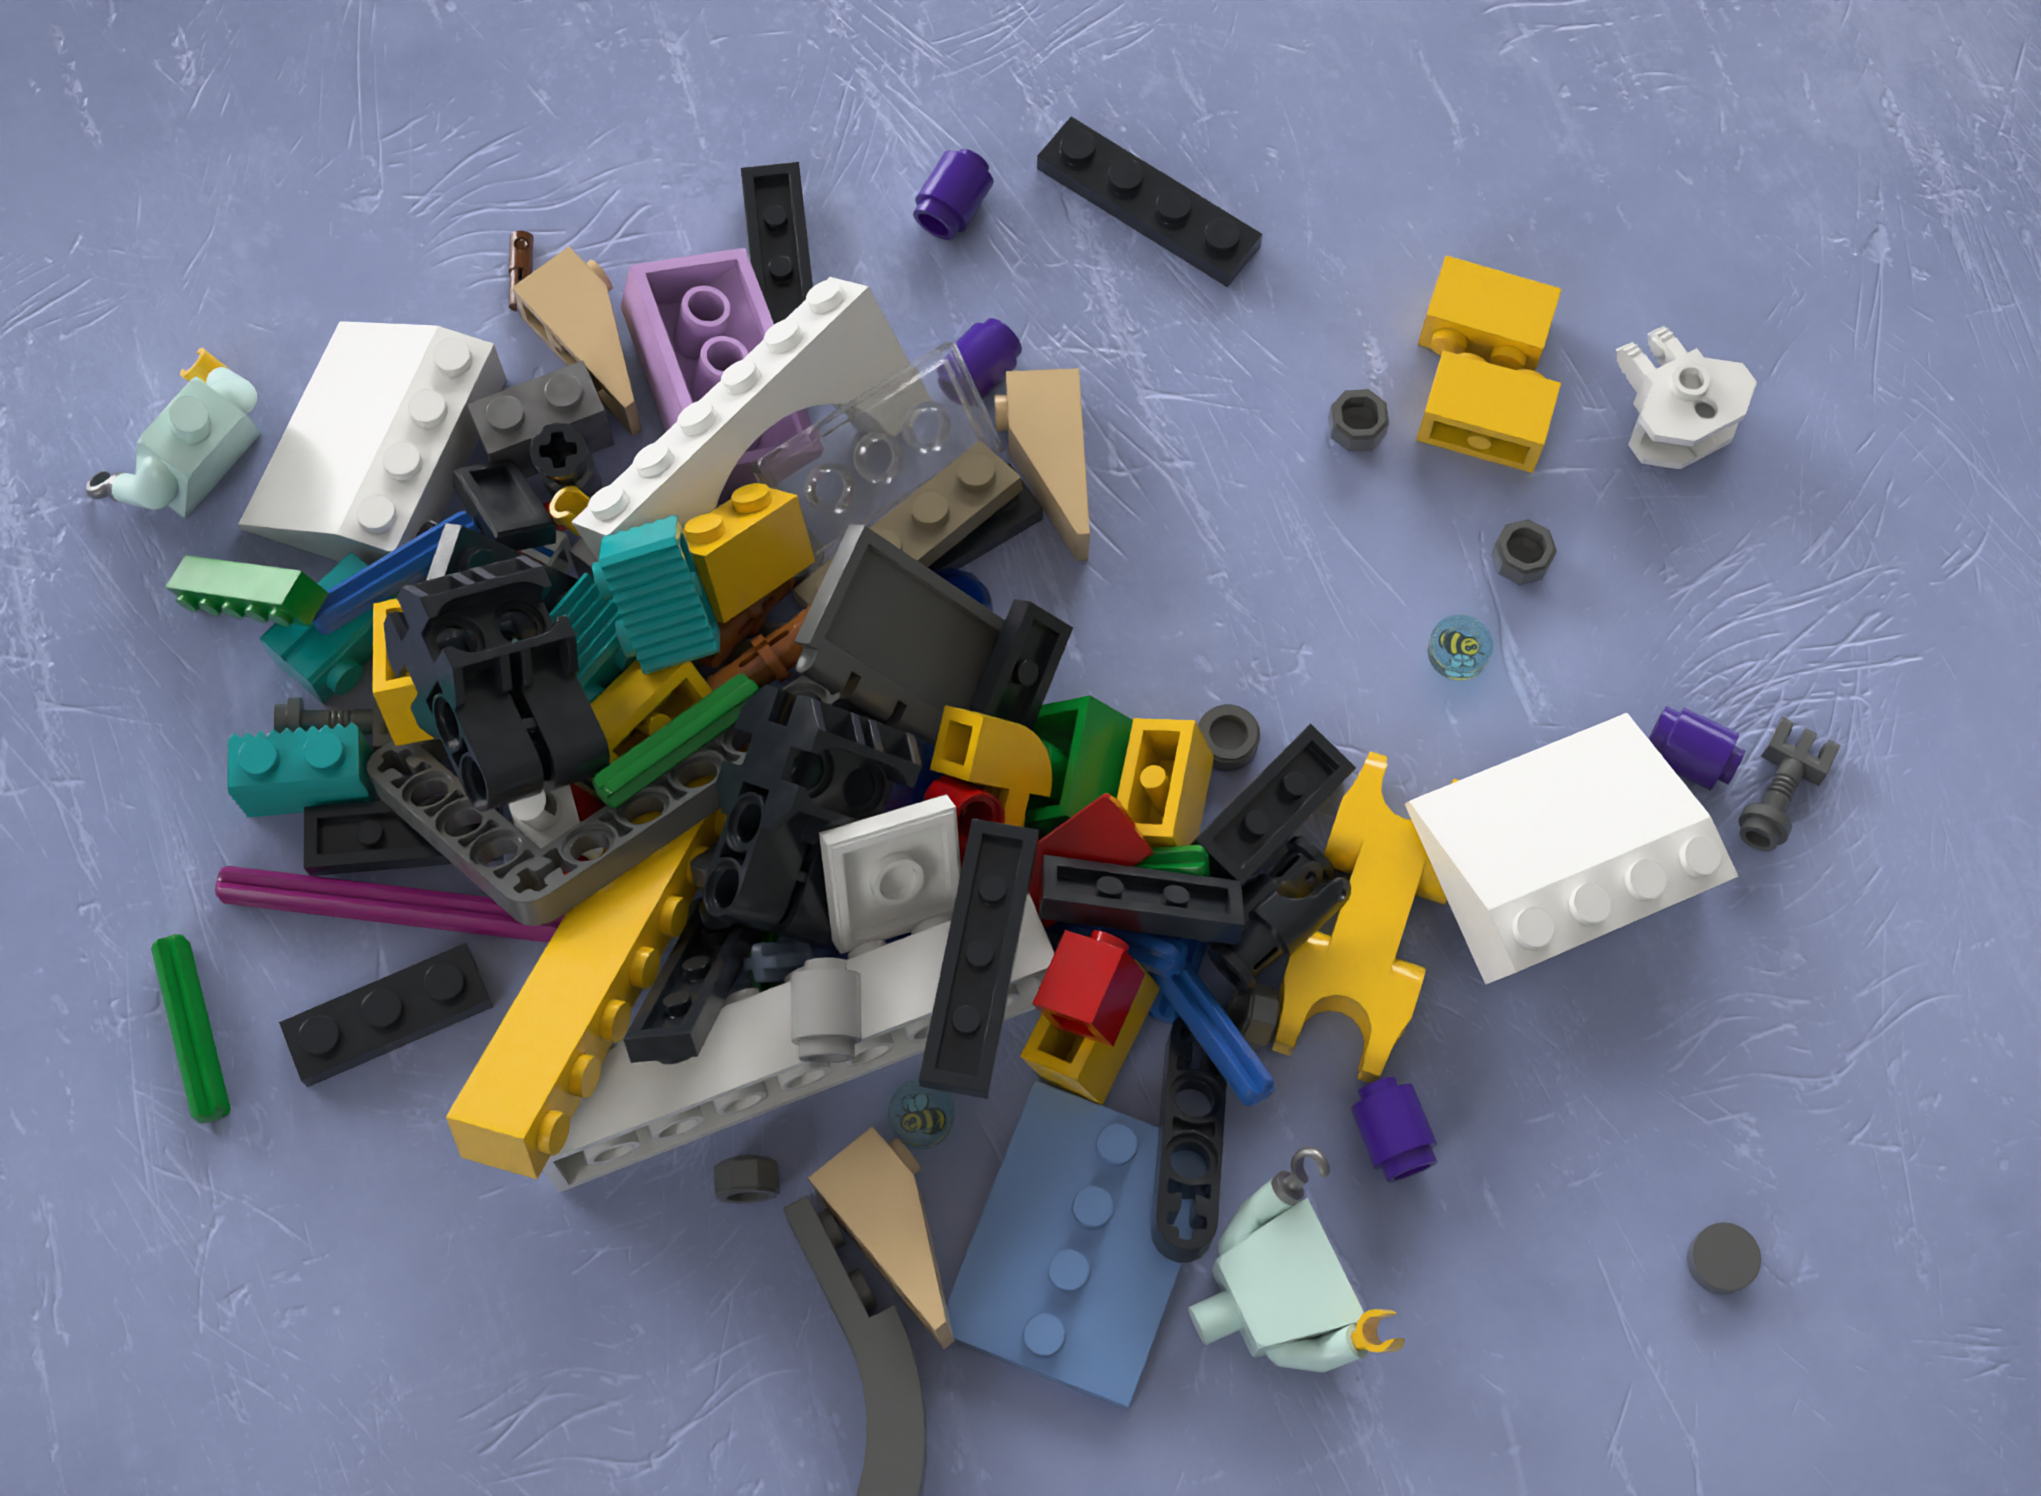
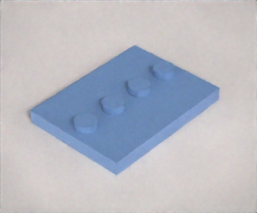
[946,1080,1223,1411]

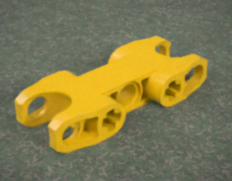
[1272,751,1460,1083]

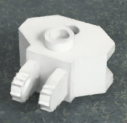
[1616,326,1757,469]

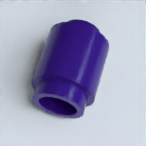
[913,149,994,240]
[934,318,1022,406]
[1648,706,1745,791]
[1350,1076,1438,1182]

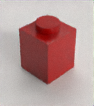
[1032,930,1145,1047]

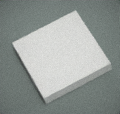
[819,795,961,954]

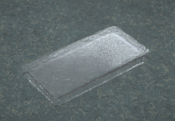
[749,342,1005,575]

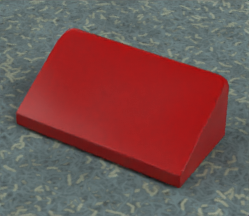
[1028,793,1154,929]

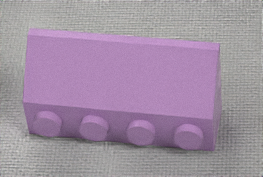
[620,248,822,504]

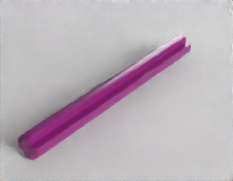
[215,866,567,943]

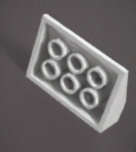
[238,322,507,566]
[1405,713,1739,985]

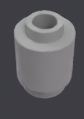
[791,958,862,1063]

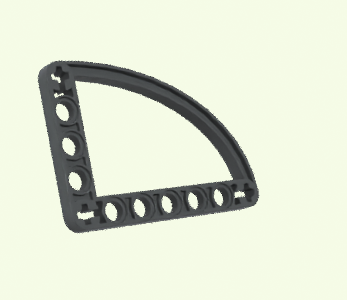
[367,622,862,926]

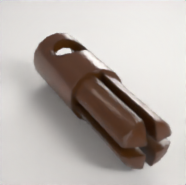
[508,231,534,312]

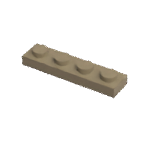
[793,440,1023,609]

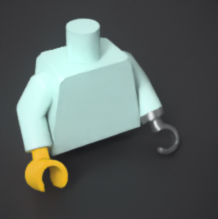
[86,348,261,519]
[1188,1147,1405,1373]

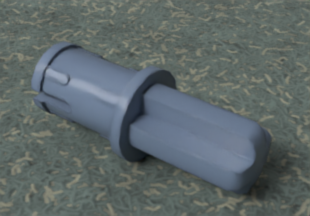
[743,936,840,984]

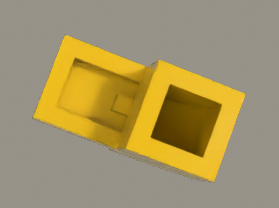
[930,705,1052,827]

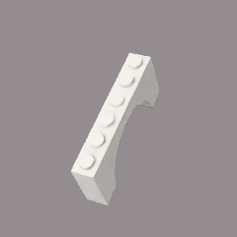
[572,277,930,561]

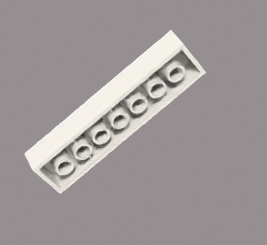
[542,892,1054,1193]

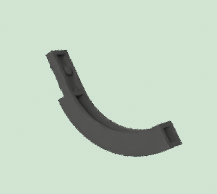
[783,1195,927,1496]

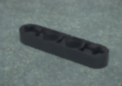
[1151,1016,1227,1263]

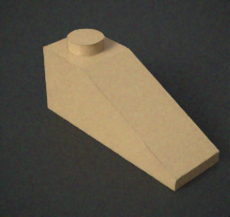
[512,246,642,437]
[994,368,1090,561]
[808,1126,954,1350]

